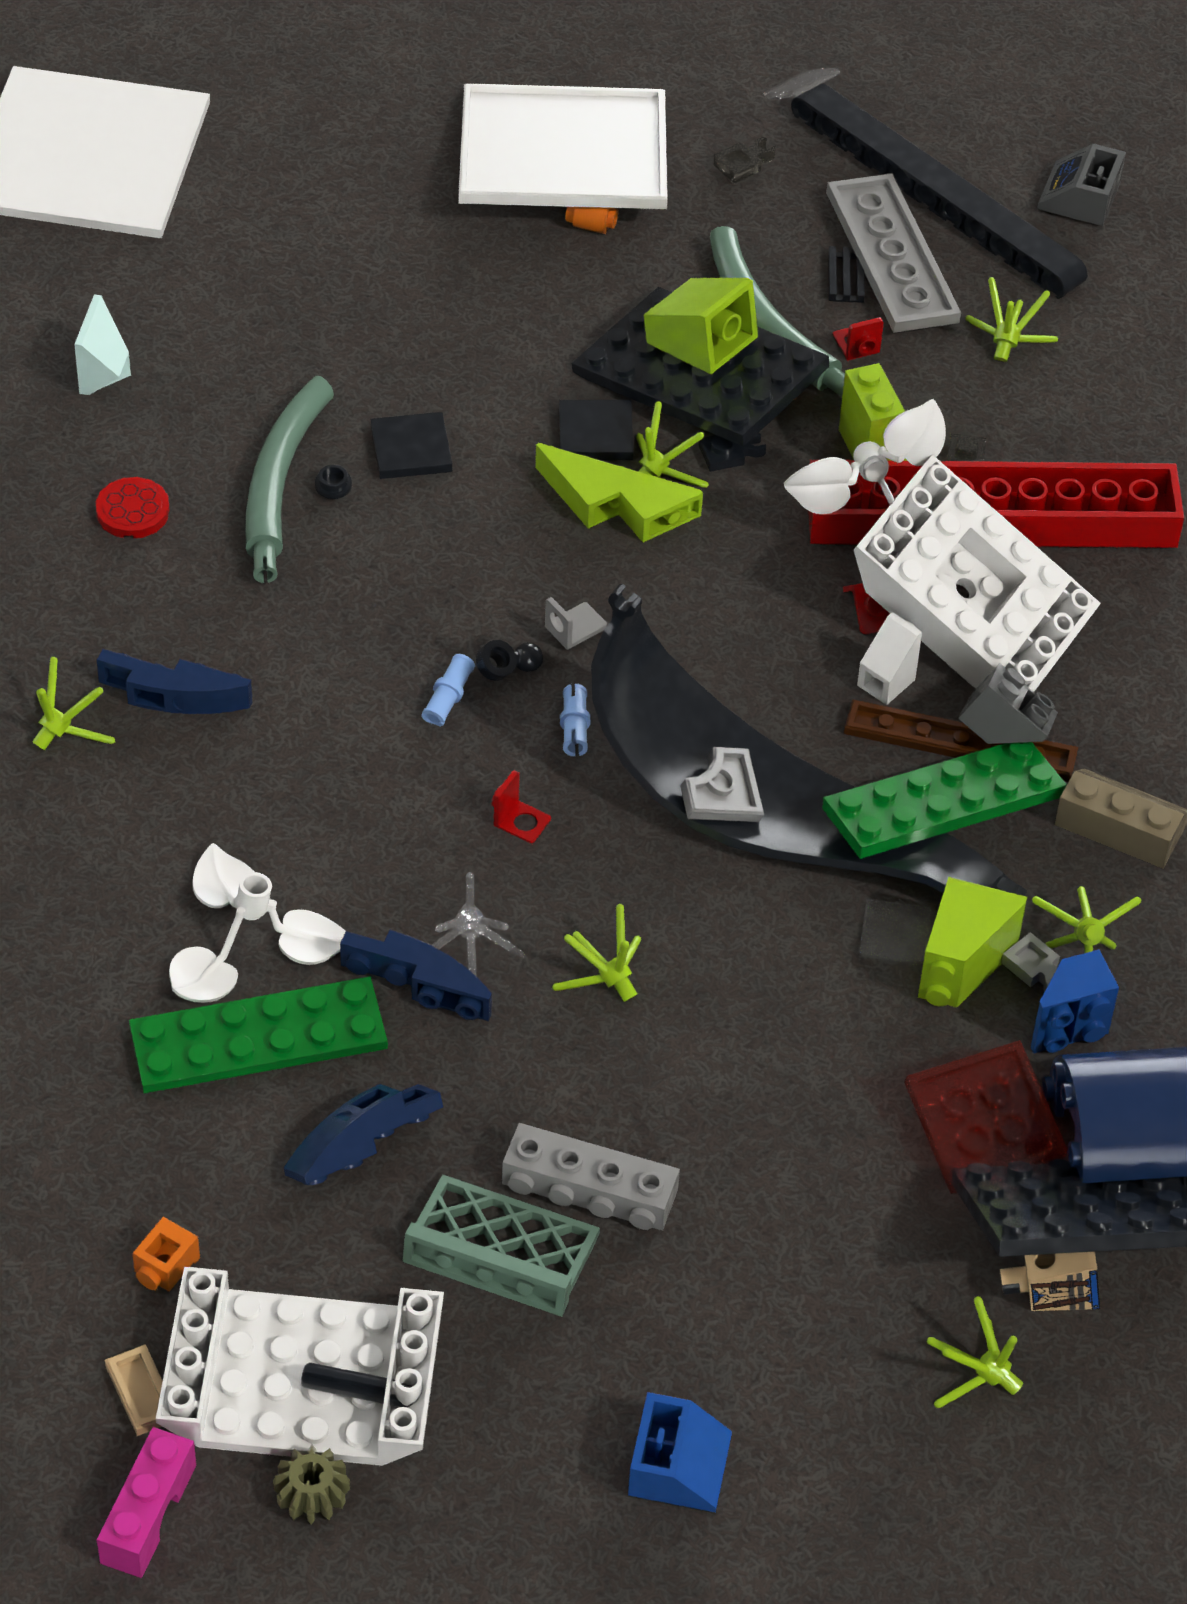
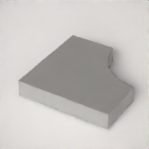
[680,747,764,822]

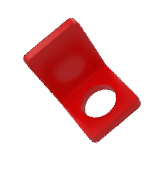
[833,317,884,361]
[843,583,890,634]
[491,770,551,843]

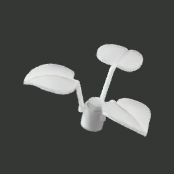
[784,399,946,514]
[169,843,346,1003]

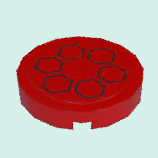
[96,477,170,539]

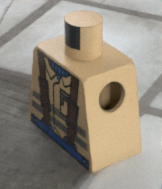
[1000,1252,1100,1311]

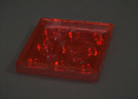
[904,1040,1068,1194]

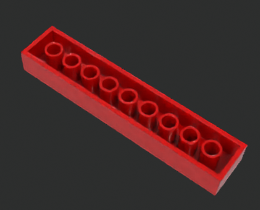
[808,460,1184,548]

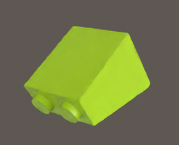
[643,278,758,374]
[839,363,907,461]
[918,877,1027,1007]

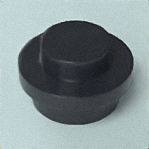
[315,465,352,499]

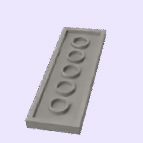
[826,174,961,333]

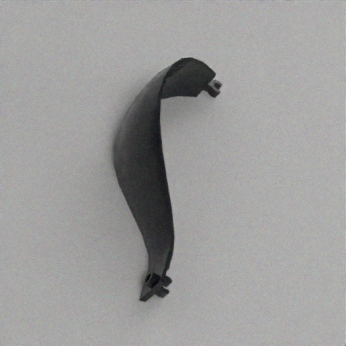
[591,584,1027,896]

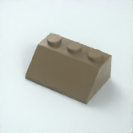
[1055,769,1187,869]

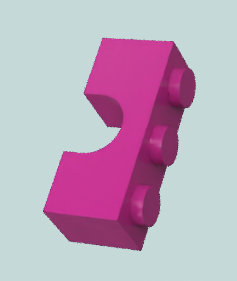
[97,1427,196,1578]

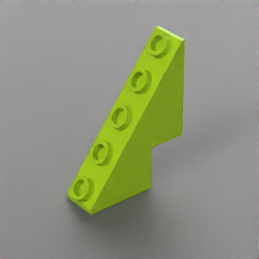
[535,443,703,542]

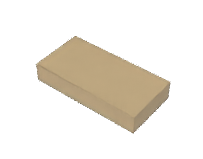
[105,1344,163,1436]

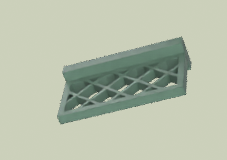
[403,1174,600,1317]

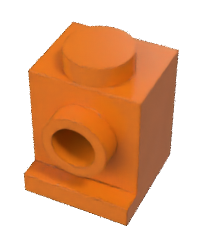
[132,1217,200,1292]

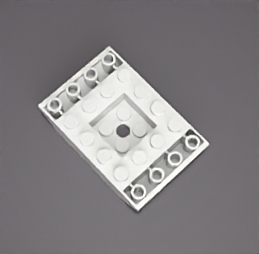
[854,454,1101,692]

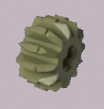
[273,1444,350,1525]

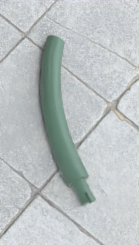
[710,226,845,397]
[245,376,334,583]

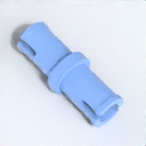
[422,654,475,727]
[560,684,590,756]

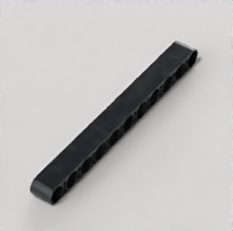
[791,83,1088,299]

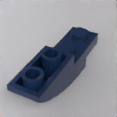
[97,649,253,714]
[340,930,492,1021]
[284,1084,443,1185]

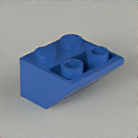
[1031,949,1119,1053]
[628,1392,732,1513]

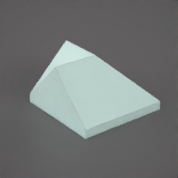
[74,294,131,395]

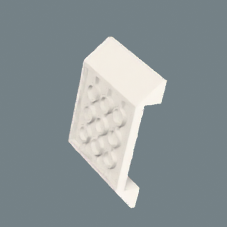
[156,1267,444,1466]

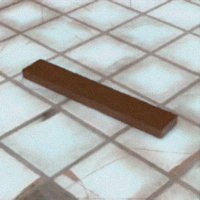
[844,699,1078,782]

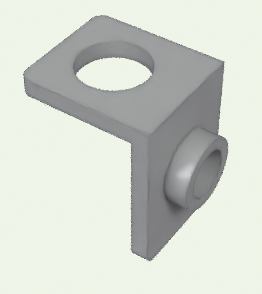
[545,597,607,650]

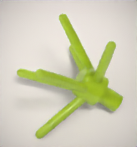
[965,277,1058,362]
[636,401,709,488]
[32,657,115,750]
[1032,886,1141,953]
[552,904,641,1002]
[927,1296,1023,1408]

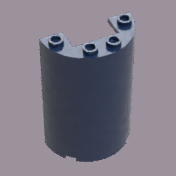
[1042,1047,1187,1183]

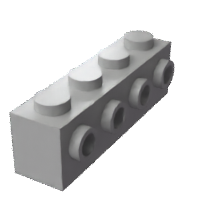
[502,1123,680,1231]

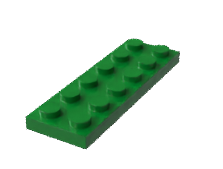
[822,742,1067,859]
[129,976,388,1093]

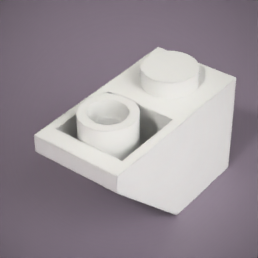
[857,612,922,705]

